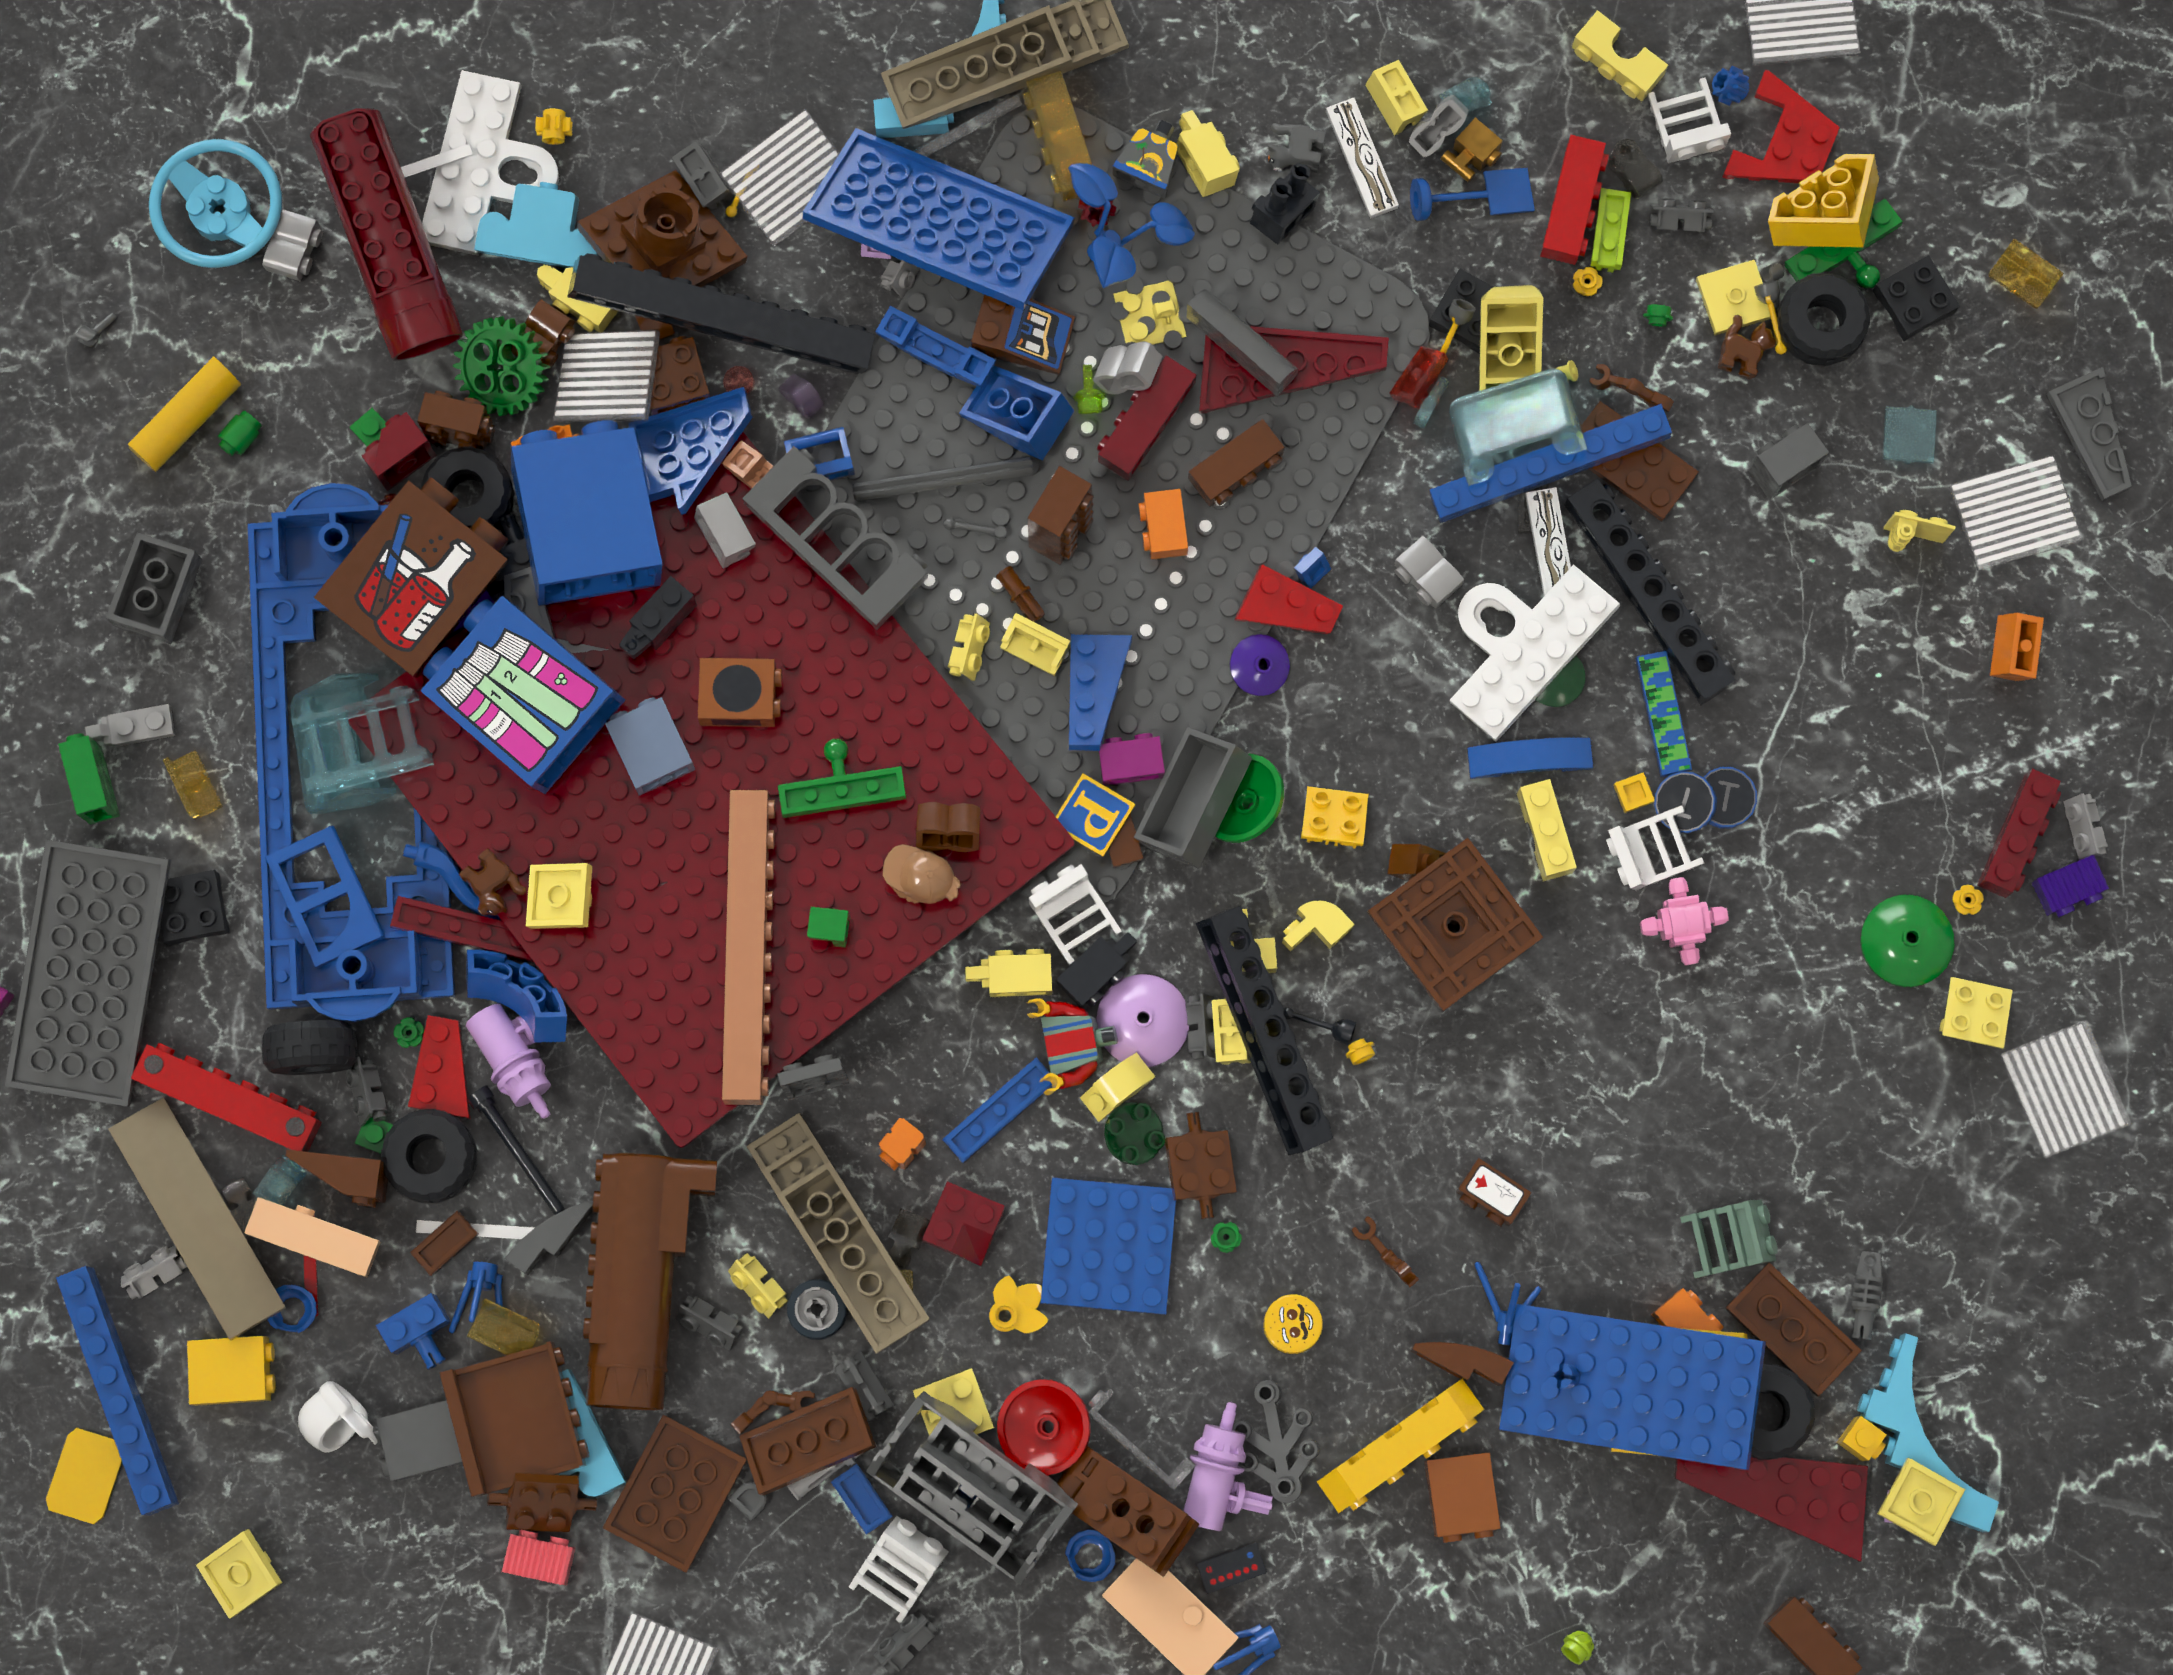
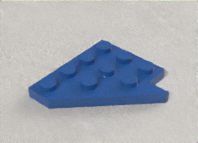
[628,387,753,515]

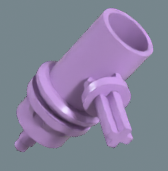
[466,1004,551,1119]
[1184,1402,1273,1531]

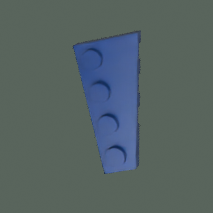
[1069,634,1132,751]

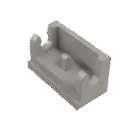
[694,492,756,569]

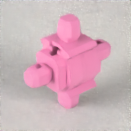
[1640,877,1729,965]

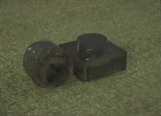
[221,1177,258,1240]

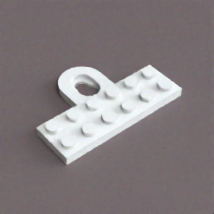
[422,70,559,256]
[1450,564,1620,742]

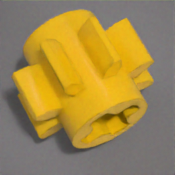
[535,108,572,145]

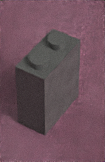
[373,1400,463,1482]

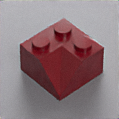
[361,412,437,491]
[922,1181,1006,1266]

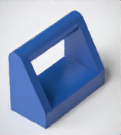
[784,427,855,480]

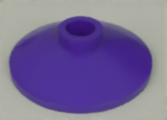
[1230,634,1290,696]

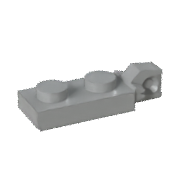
[85,704,175,747]

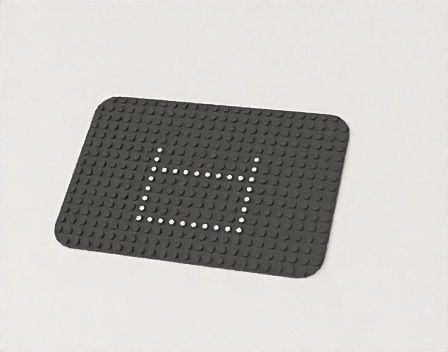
[795,103,1430,913]

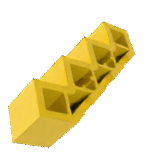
[1317,1378,1485,1513]

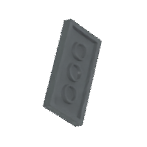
[777,1054,849,1100]

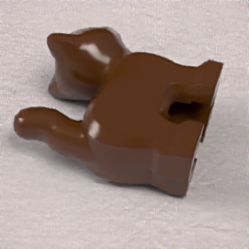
[1718,315,1776,379]
[459,848,526,916]

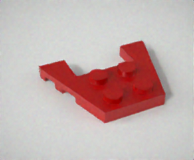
[1723,69,1840,183]

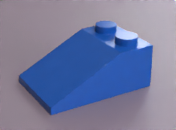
[959,365,1074,461]

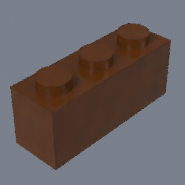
[1188,419,1285,507]
[1763,1597,1862,1675]

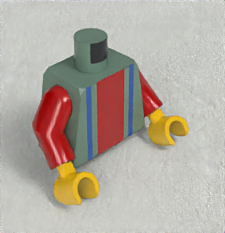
[1027,998,1118,1095]

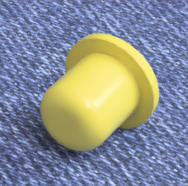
[1555,360,1578,382]

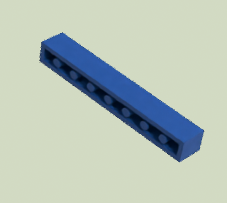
[1430,404,1672,523]
[56,1266,179,1516]

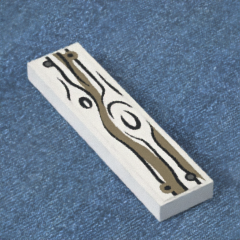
[1326,98,1399,219]
[1525,487,1571,596]

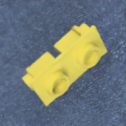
[947,614,990,681]
[728,1253,788,1319]

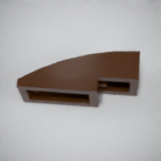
[1410,1342,1514,1386]

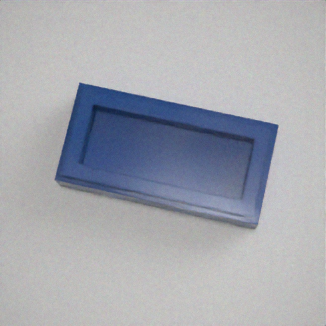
[831,1464,893,1535]

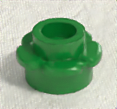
[1643,304,1673,327]
[394,1017,424,1048]
[1211,1222,1242,1253]

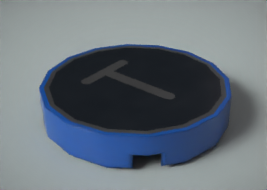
[1704,767,1757,829]
[1654,771,1717,833]

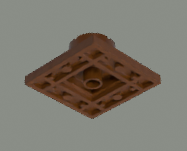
[577,170,747,287]
[1367,838,1543,1012]

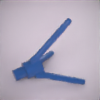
[1475,1262,1542,1345]

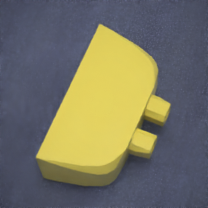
[1479,285,1543,412]

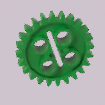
[453,316,550,416]

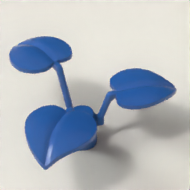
[1068,163,1195,288]

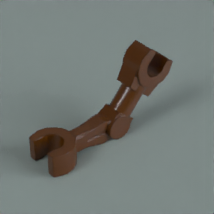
[1589,364,1674,412]
[1351,1216,1419,1288]
[731,1390,815,1435]

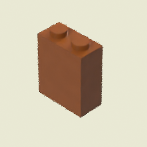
[1424,1452,1501,1543]

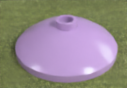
[1096,974,1189,1067]

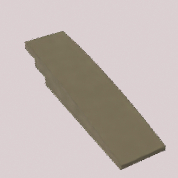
[881,0,1129,129]
[108,1097,286,1341]
[746,1113,930,1354]

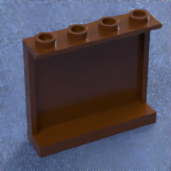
[440,1341,590,1497]

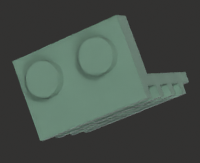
[1680,1200,1778,1278]

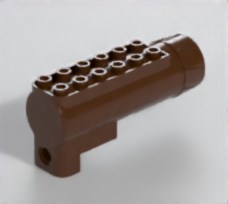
[583,1153,717,1410]

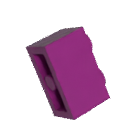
[1098,733,1165,786]

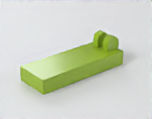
[1590,188,1631,273]

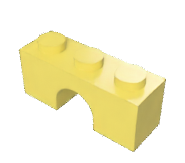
[1572,10,1668,101]
[1517,779,1577,881]

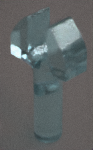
[1413,377,1449,429]

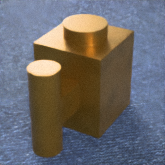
[1441,117,1503,182]

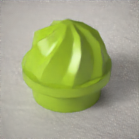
[1561,1631,1594,1665]

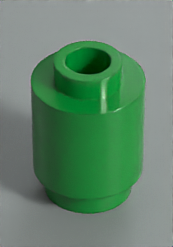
[217,410,262,456]

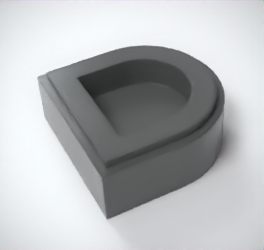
[728,1482,767,1521]

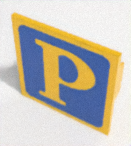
[1056,773,1136,857]

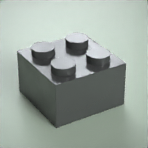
[1749,423,1829,500]

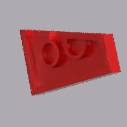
[1234,564,1343,634]
[408,1015,471,1119]

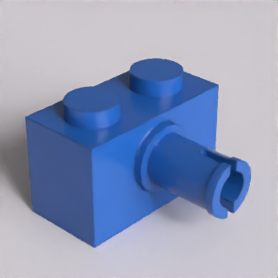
[376,1293,451,1370]

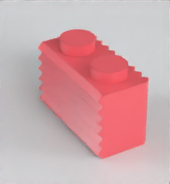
[502,1530,575,1585]

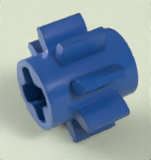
[1712,66,1749,106]

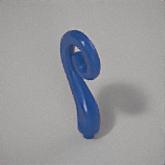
[403,841,501,920]

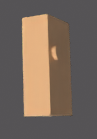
[244,1197,381,1277]
[1102,1559,1239,1675]

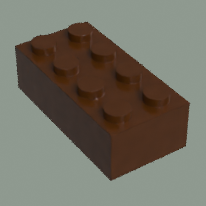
[1027,466,1094,565]

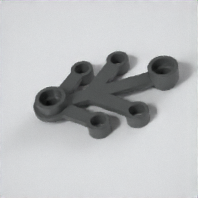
[1232,1380,1320,1503]

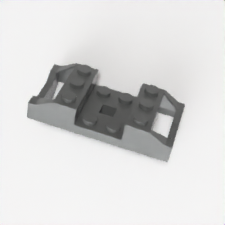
[866,1391,1078,1585]

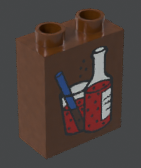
[314,477,509,678]

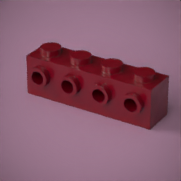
[1096,355,1197,481]
[1977,768,2061,898]

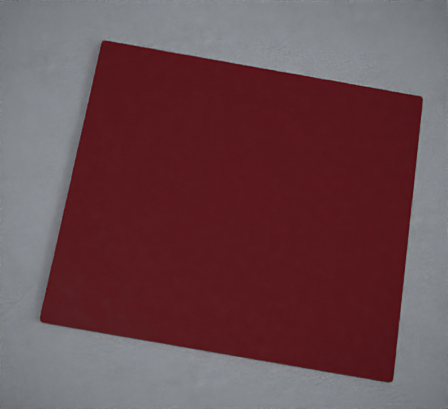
[347,432,1074,1148]

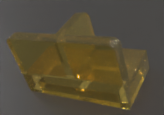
[1988,239,2064,309]
[163,750,223,820]
[467,1298,540,1355]

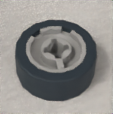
[787,1279,847,1340]

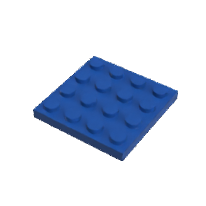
[1041,1178,1176,1315]

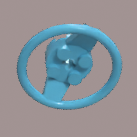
[149,139,282,268]

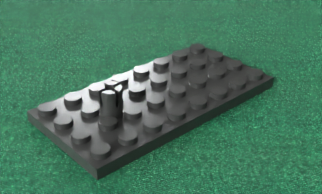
[5,840,171,1107]

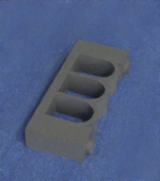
[742,446,928,630]

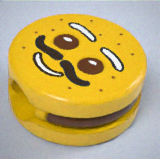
[1263,1294,1323,1354]

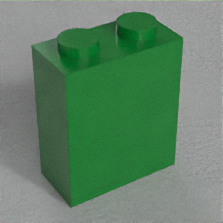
[58,733,120,825]

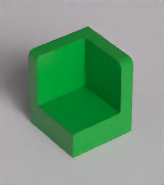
[807,906,850,948]

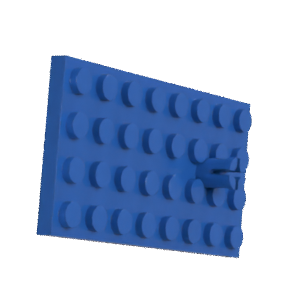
[802,128,1075,310]
[1499,1304,1766,1470]

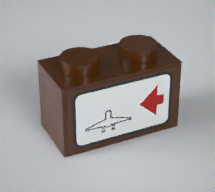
[1456,1158,1532,1227]

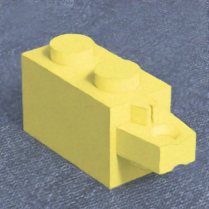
[1177,110,1240,197]
[965,949,1052,997]

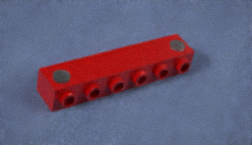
[131,1043,322,1152]

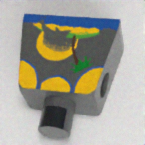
[1113,120,1178,199]

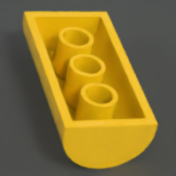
[128,356,241,472]

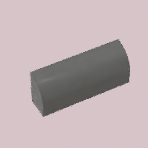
[1186,289,1298,397]

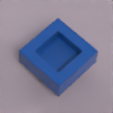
[1294,547,1331,589]

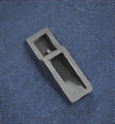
[505,1201,593,1275]

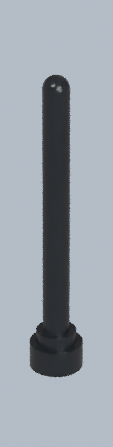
[467,1085,565,1215]

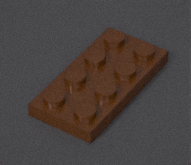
[1574,401,1699,522]
[1725,1263,1862,1397]
[739,1387,876,1496]

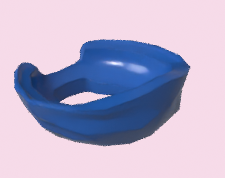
[267,1285,317,1333]
[1065,1529,1115,1582]

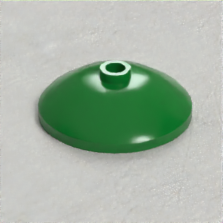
[1215,754,1284,843]
[1860,895,1954,987]

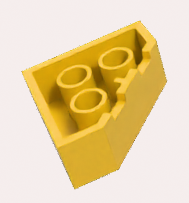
[1768,154,1879,247]

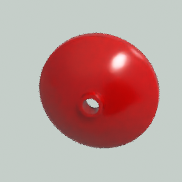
[997,1379,1091,1475]

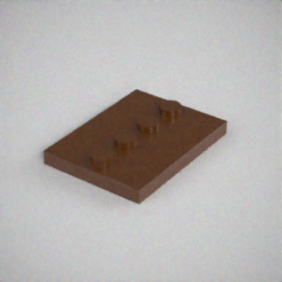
[603,1415,747,1573]

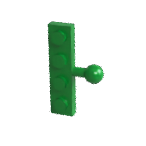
[1784,199,1903,289]
[778,738,906,818]

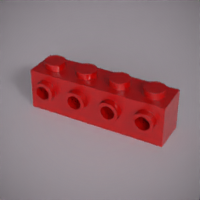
[1540,135,1609,265]

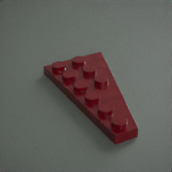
[1199,326,1389,414]
[1674,1457,1868,1562]

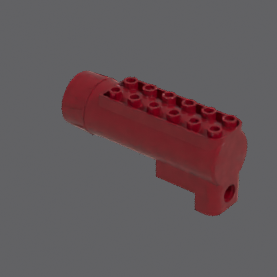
[310,108,463,361]

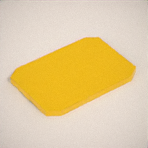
[46,1428,122,1524]

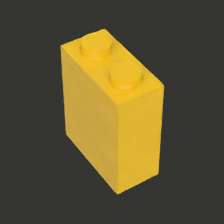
[187,1336,276,1406]

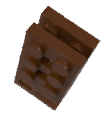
[1048,1446,1200,1577]

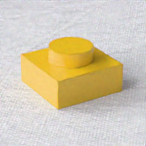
[1613,772,1655,813]

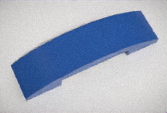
[875,306,996,387]
[1467,738,1593,779]

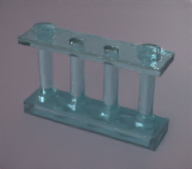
[291,686,434,796]

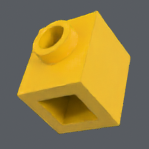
[1836,1416,1887,1461]

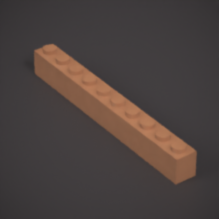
[722,790,775,1105]

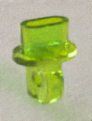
[1073,365,1106,414]

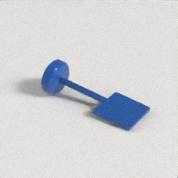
[1410,168,1535,221]

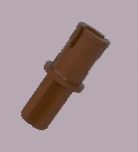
[996,566,1045,623]

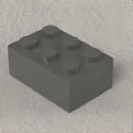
[106,532,202,644]

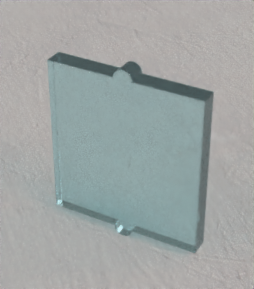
[1883,405,1937,464]

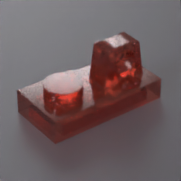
[1389,346,1449,410]

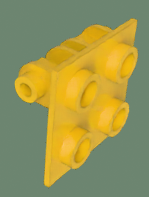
[1301,786,1369,849]

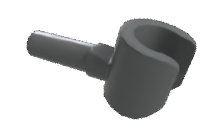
[1760,263,1784,308]
[76,313,117,347]

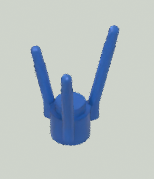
[449,1262,504,1333]
[1213,1624,1281,1675]

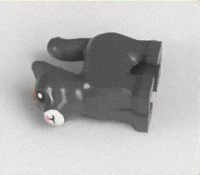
[1266,123,1326,173]

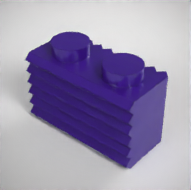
[2032,855,2109,918]

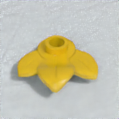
[989,1275,1048,1334]

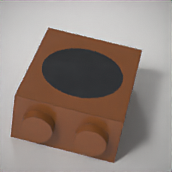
[698,658,782,727]

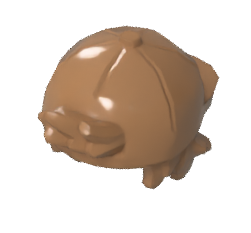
[883,844,961,904]

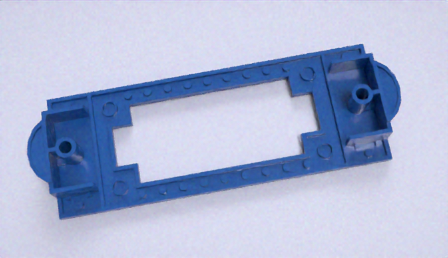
[248,483,455,1022]

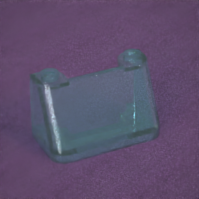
[1449,369,1587,486]

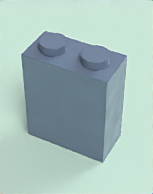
[605,697,695,796]

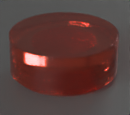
[723,366,755,395]

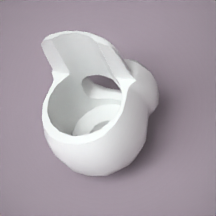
[298,1381,378,1453]

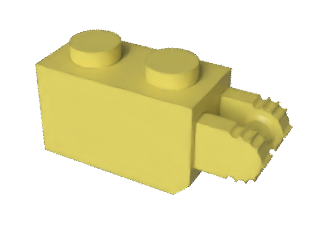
[536,264,618,334]

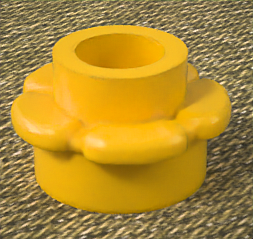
[1573,267,1603,296]
[1953,885,1984,915]
[1346,1038,1375,1065]

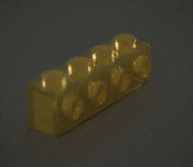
[1023,71,1092,202]

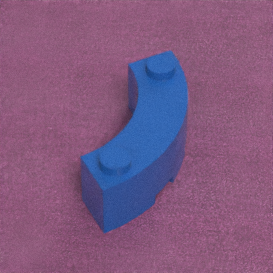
[466,949,567,1043]

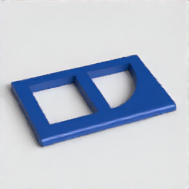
[265,826,384,968]

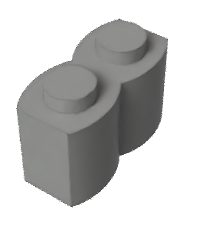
[1409,95,1469,157]
[262,209,323,281]
[1093,341,1163,394]
[1395,536,1464,608]

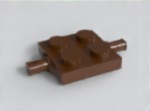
[1165,1112,1237,1219]
[487,1473,597,1532]

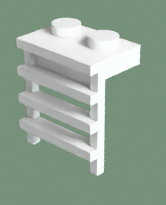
[1648,77,1731,163]
[1606,806,1705,891]
[1029,864,1122,965]
[849,1516,949,1623]

